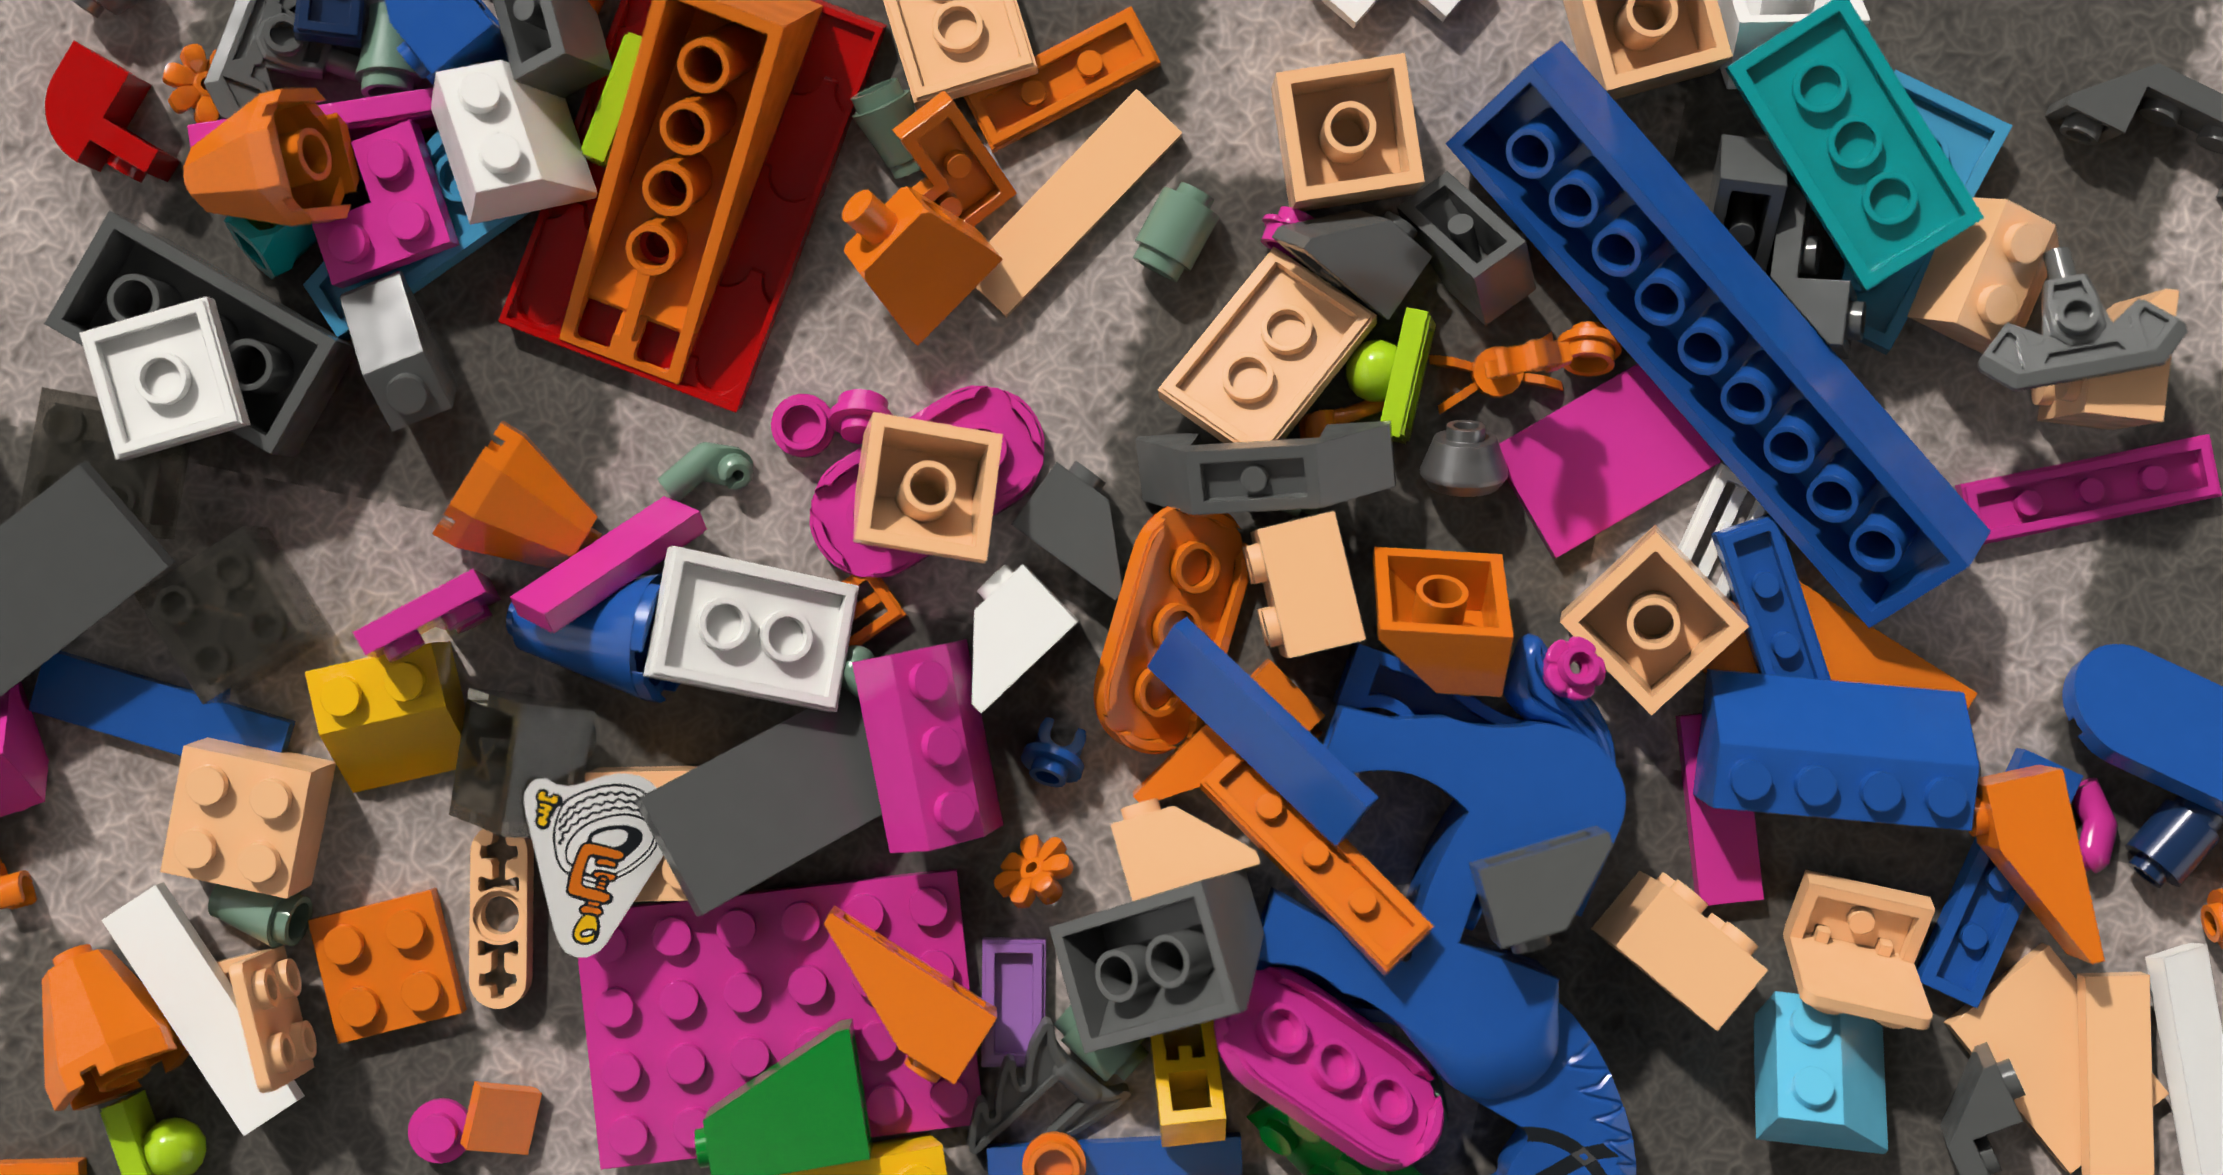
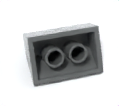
[1049,869,1264,1054]

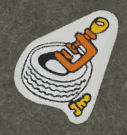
[524,773,664,958]

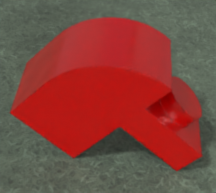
[45,40,180,183]

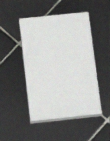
[643,546,859,712]

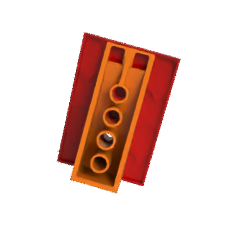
[498,0,888,413]

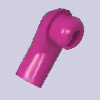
[2072,778,2118,874]

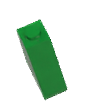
[695,1018,873,1175]

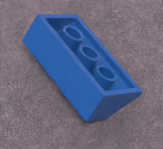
[1693,668,1980,831]

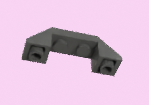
[2045,63,2223,202]
[1770,170,1866,359]
[1136,421,1396,515]
[1940,1042,2026,1175]

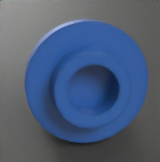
[1021,717,1086,787]

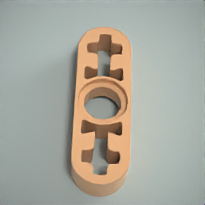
[469,821,534,1009]

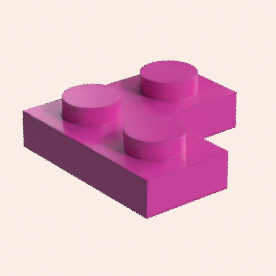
[312,120,460,289]
[352,569,501,662]

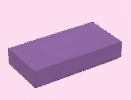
[981,937,1046,1067]

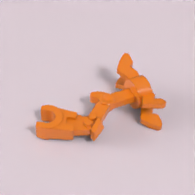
[1429,331,1573,415]

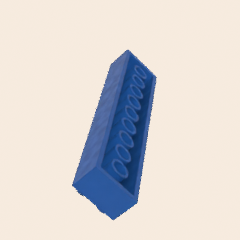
[1445,40,1991,628]

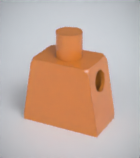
[842,186,1003,346]

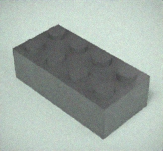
[44,211,356,458]

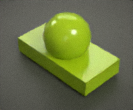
[1345,307,1436,444]
[100,1090,207,1175]

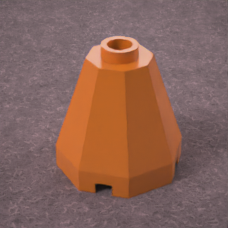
[183,88,360,226]
[432,421,602,569]
[42,944,190,1111]

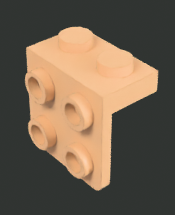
[1783,870,1936,1030]
[216,945,317,1094]

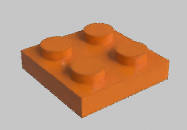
[308,887,467,1044]

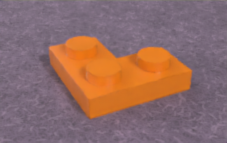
[892,90,1017,227]

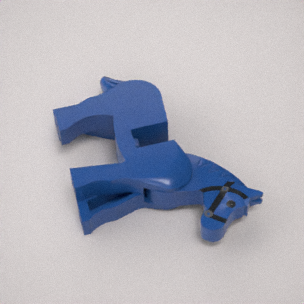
[1256,633,1636,1175]

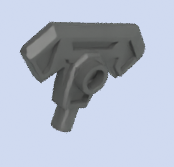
[204,0,360,119]
[1977,247,2188,392]

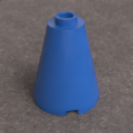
[506,573,681,703]

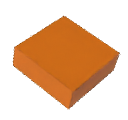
[460,1081,542,1155]

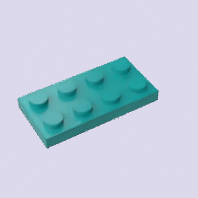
[1725,0,1984,290]

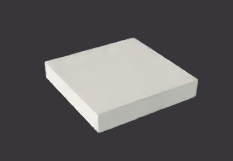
[80,296,250,461]

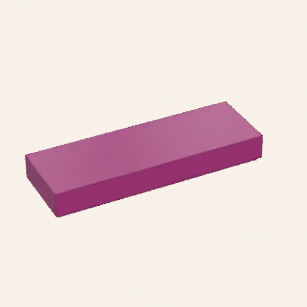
[510,496,707,633]
[1675,713,1764,906]

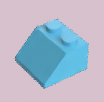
[1754,991,1888,1154]

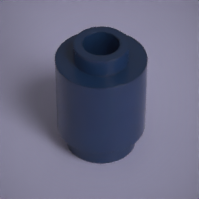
[2125,795,2223,888]

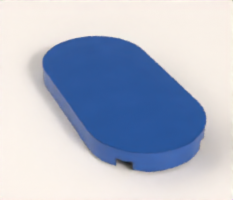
[2062,644,2223,816]

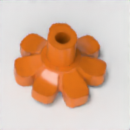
[162,44,219,123]
[994,834,1073,908]

